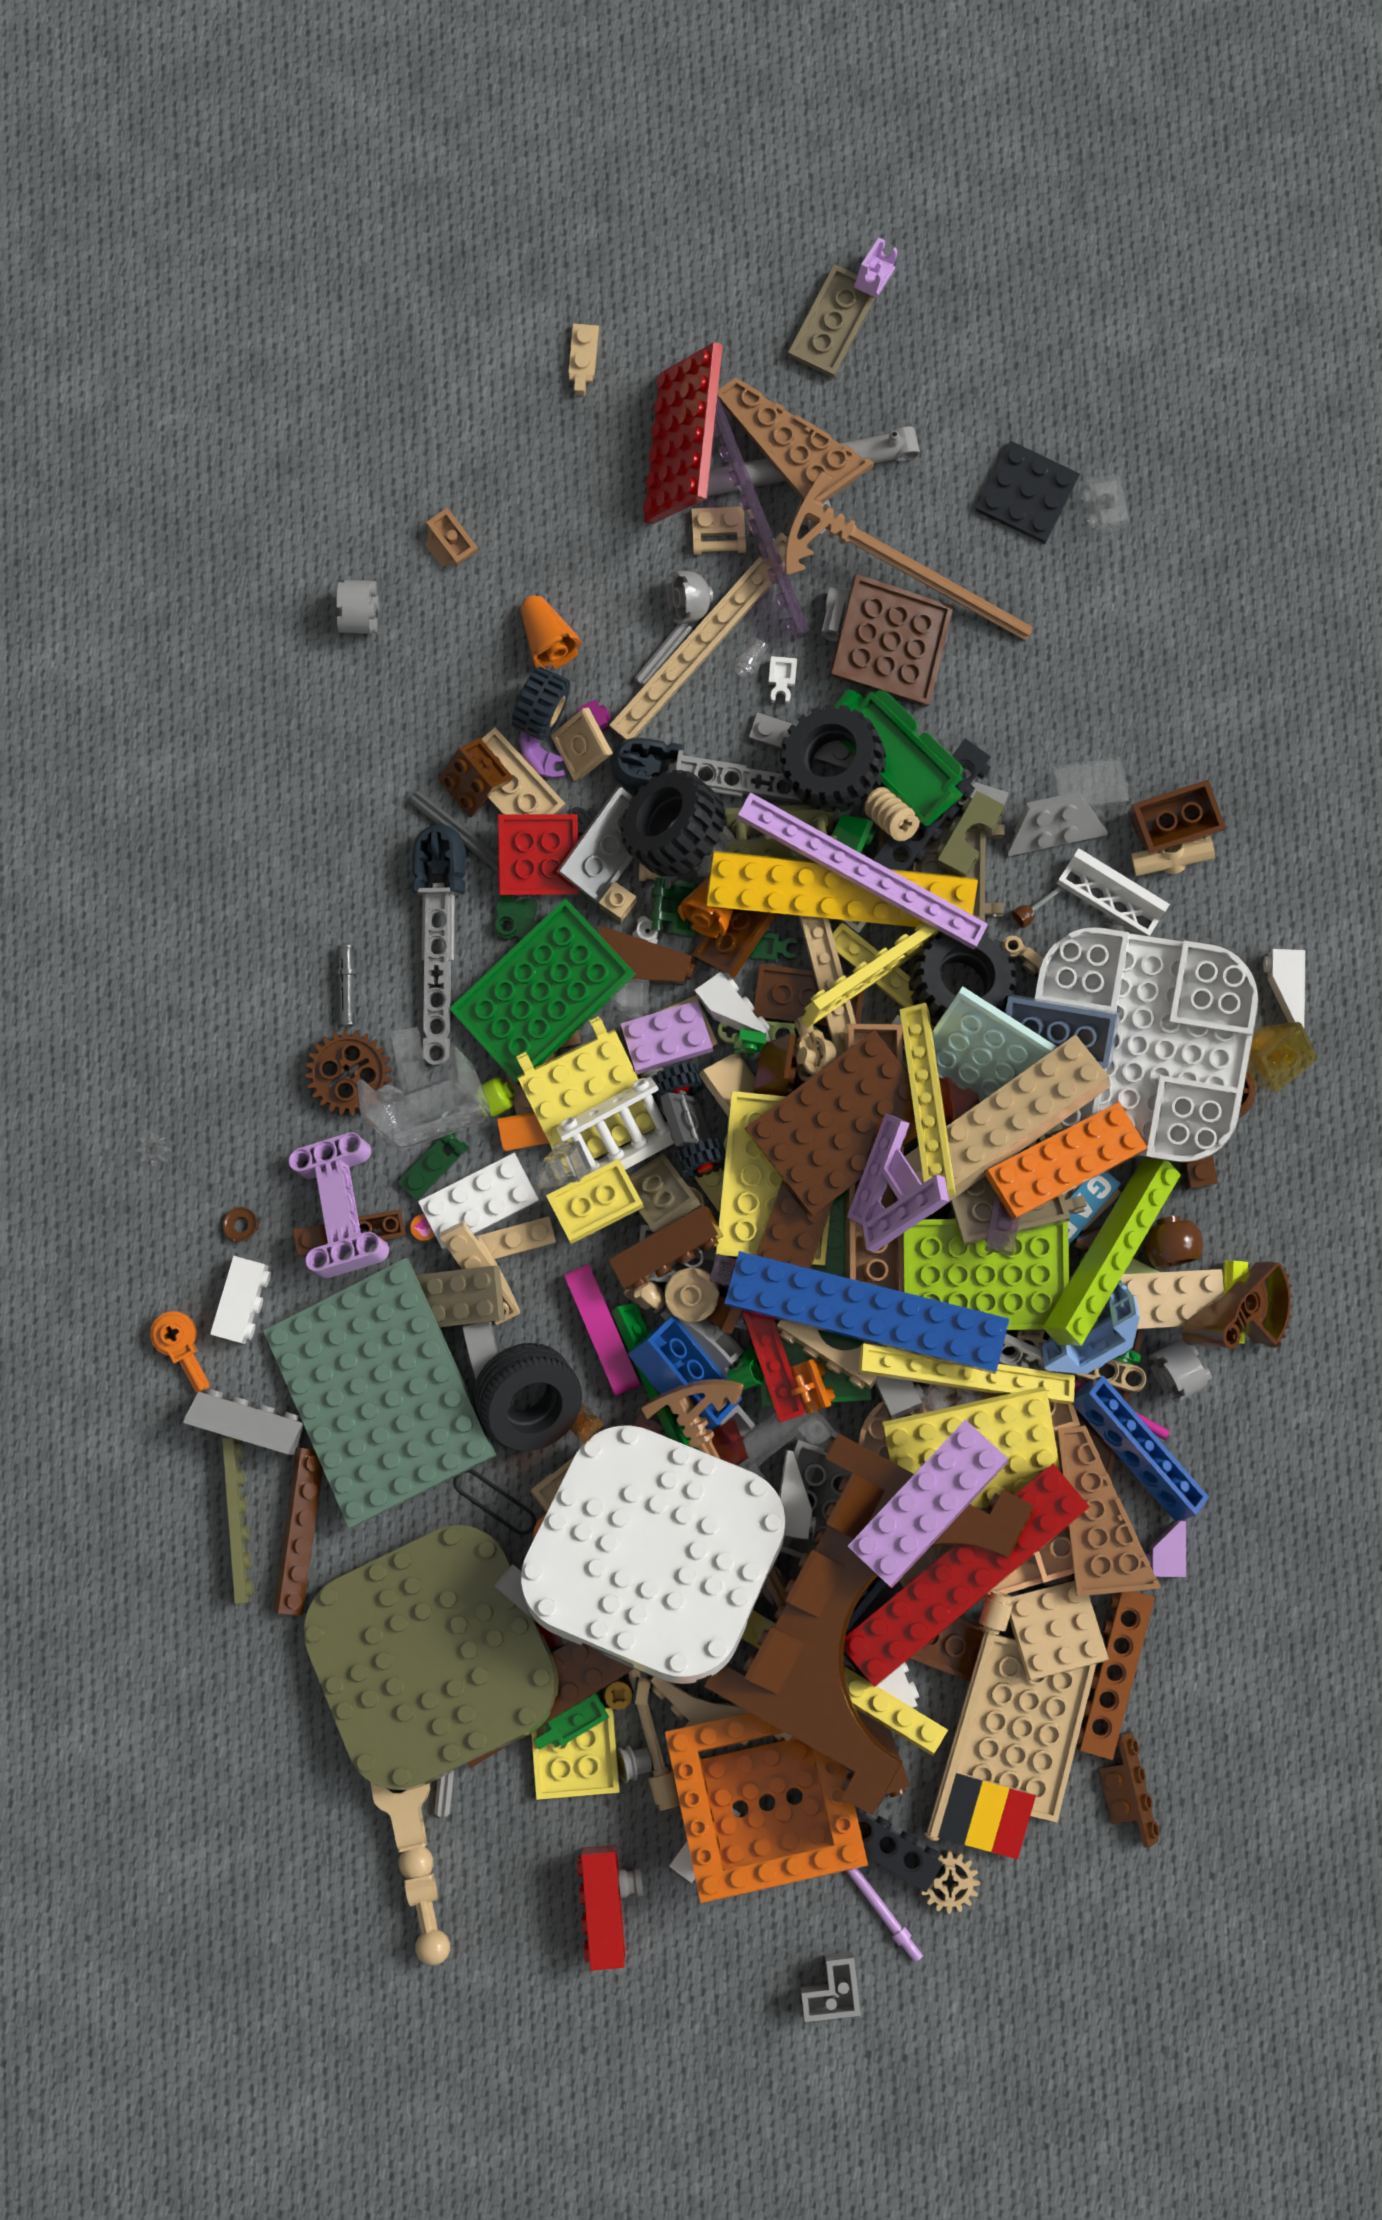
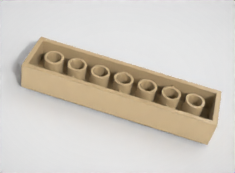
[904,1034,1111,1214]

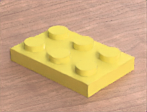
[546,1159,644,1244]

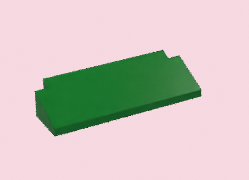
[835,689,964,826]

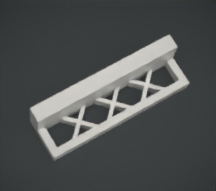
[1056,848,1170,936]

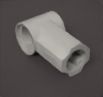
[821,587,850,642]

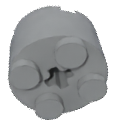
[337,580,379,634]
[1149,1339,1212,1403]

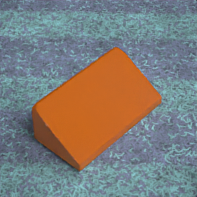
[497,1112,549,1151]

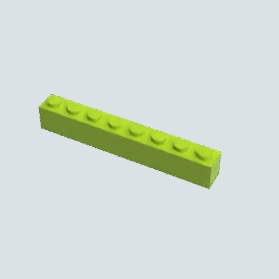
[1043,1158,1181,1346]

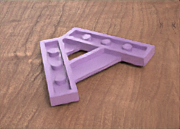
[847,1113,949,1252]

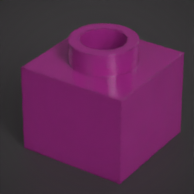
[577,699,611,732]

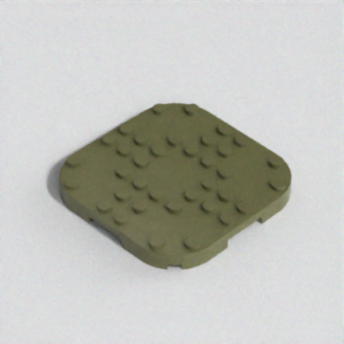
[304,1525,559,1790]

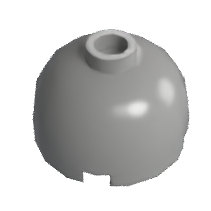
[666,570,713,625]

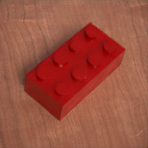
[577,1844,626,1971]

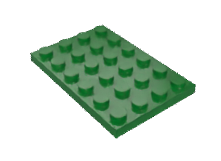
[449,898,637,1085]

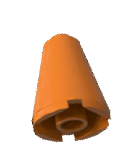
[520,595,583,669]
[678,876,734,938]

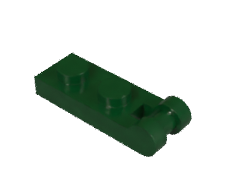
[398,1129,469,1201]

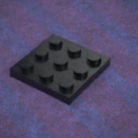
[975,440,1080,544]

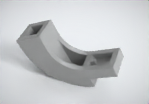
[463,1322,512,1401]

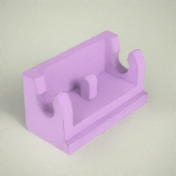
[854,238,897,298]

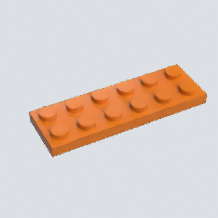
[984,1102,1148,1220]

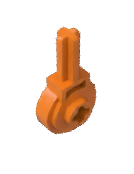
[150,1311,210,1393]

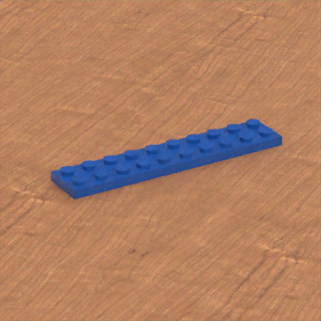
[725,1251,1009,1374]

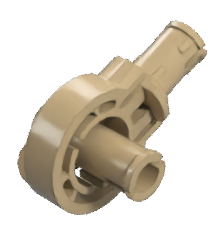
[795,1016,836,1081]

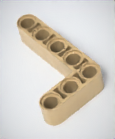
[1015,1329,1146,1393]

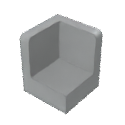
[719,1405,755,1443]

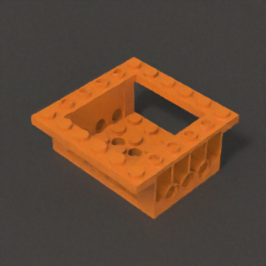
[665,1713,868,1904]

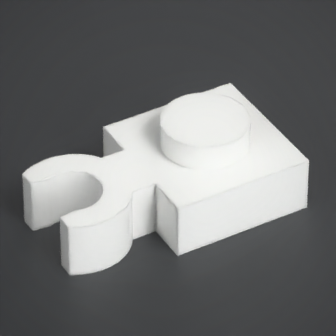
[768,656,797,704]

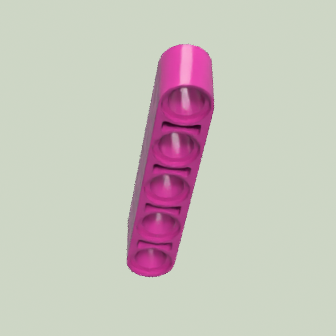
[564,1264,641,1396]

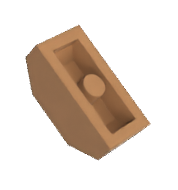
[425,508,479,567]

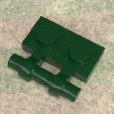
[649,877,699,938]

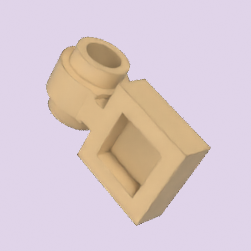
[1001,936,1044,975]

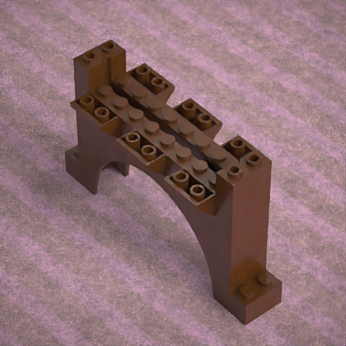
[704,1433,1035,1815]

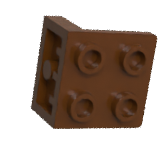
[438,738,513,817]

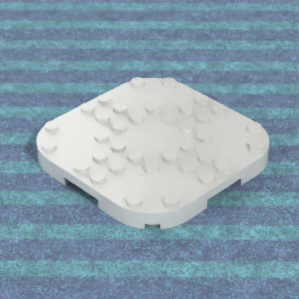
[1035,928,1258,1162]
[521,1426,785,1684]

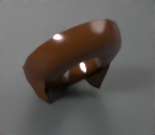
[223,1207,259,1243]

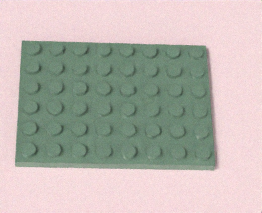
[264,1258,497,1528]

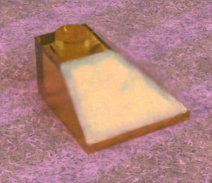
[1249,1022,1318,1092]

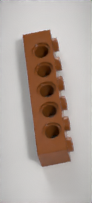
[1077,1591,1155,1760]

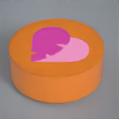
[410,1214,435,1241]

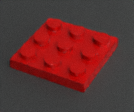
[497,814,579,895]

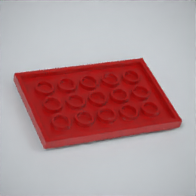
[643,342,723,524]

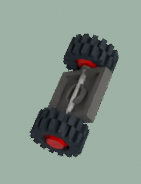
[652,1062,725,1179]

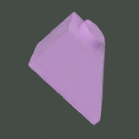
[1145,1521,1186,1577]

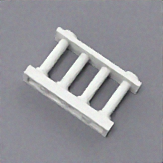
[556,1076,674,1177]

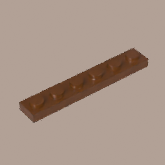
[273,1447,323,1615]

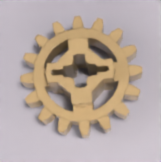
[920,1850,980,1914]

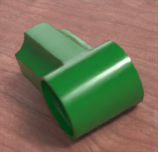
[727,1345,763,1391]

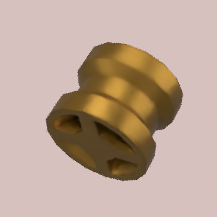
[605,1680,633,1710]

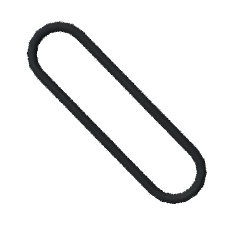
[454,1469,536,1535]

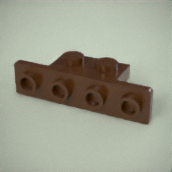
[1099,1731,1159,1848]

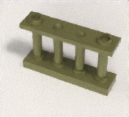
[726,804,837,861]

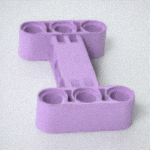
[289,1132,389,1278]

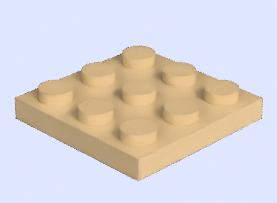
[1009,1581,1109,1682]

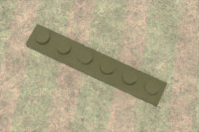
[222,1437,254,1604]

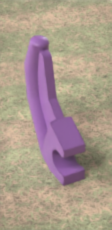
[519,731,565,779]

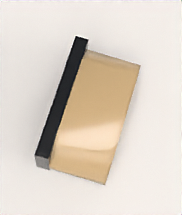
[631,1677,651,1706]

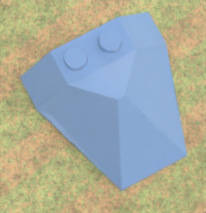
[1042,1275,1140,1374]

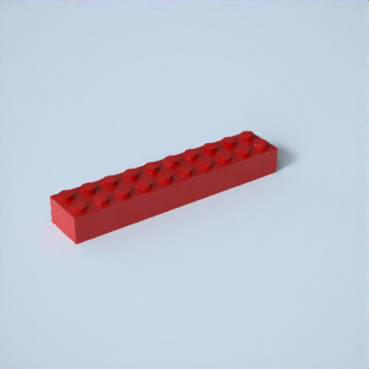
[844,1463,1091,1687]

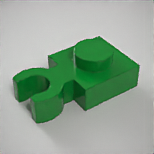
[734,1029,767,1057]

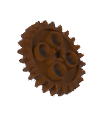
[305,1029,392,1117]

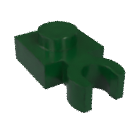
[750,933,797,962]

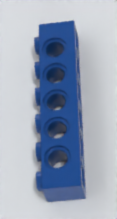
[1072,1375,1209,1522]

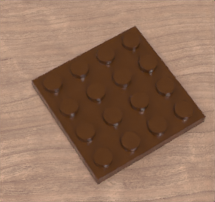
[829,574,954,707]

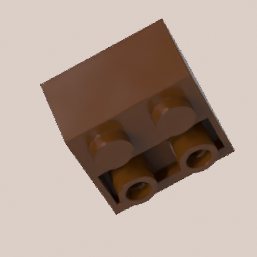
[754,1034,799,1097]

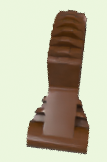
[1182,1261,1293,1348]

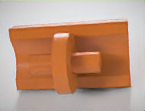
[790,1359,835,1414]

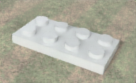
[418,1153,539,1250]

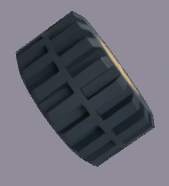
[512,666,570,741]

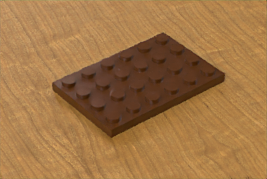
[744,1030,917,1216]

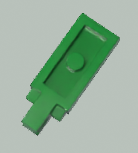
[534,1693,610,1750]

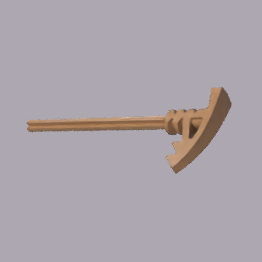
[785,471,1033,641]
[641,1379,788,1608]

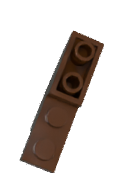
[292,1209,406,1257]

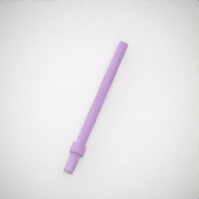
[846,1868,923,1963]

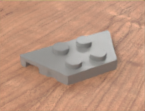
[1006,792,1108,856]

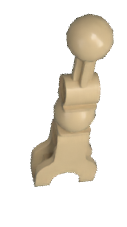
[370,1782,450,1966]

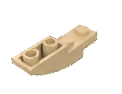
[440,1220,520,1325]

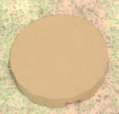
[665,1267,720,1322]

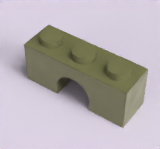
[936,791,1005,877]

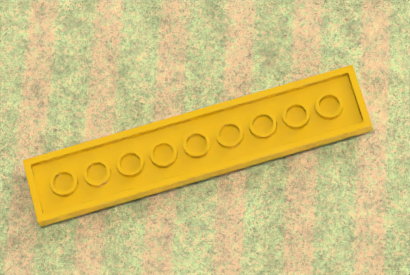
[706,851,978,927]

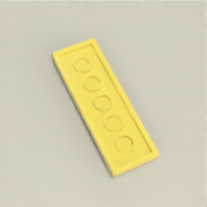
[801,922,940,1028]

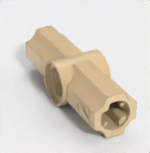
[1131,836,1215,876]

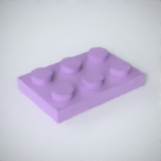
[620,1001,713,1075]

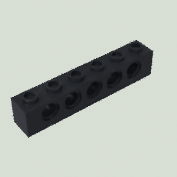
[873,738,991,871]

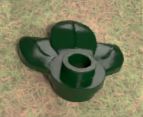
[493,895,539,939]

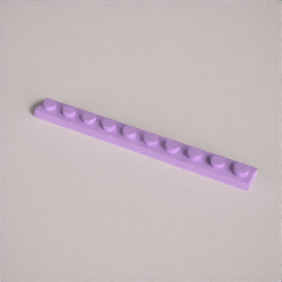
[736,793,988,950]

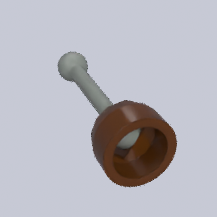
[1011,885,1067,929]

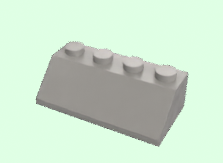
[183,1388,305,1455]

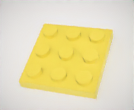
[531,1707,620,1800]

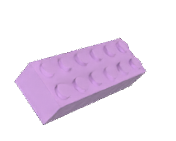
[848,1419,1008,1588]

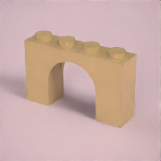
[777,1320,886,1390]

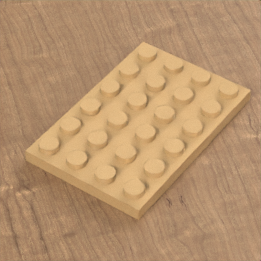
[957,1634,1096,1822]

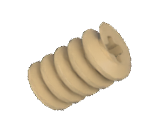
[864,787,920,841]

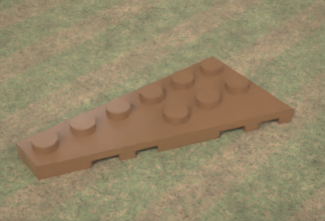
[717,377,874,504]
[1057,1426,1161,1596]

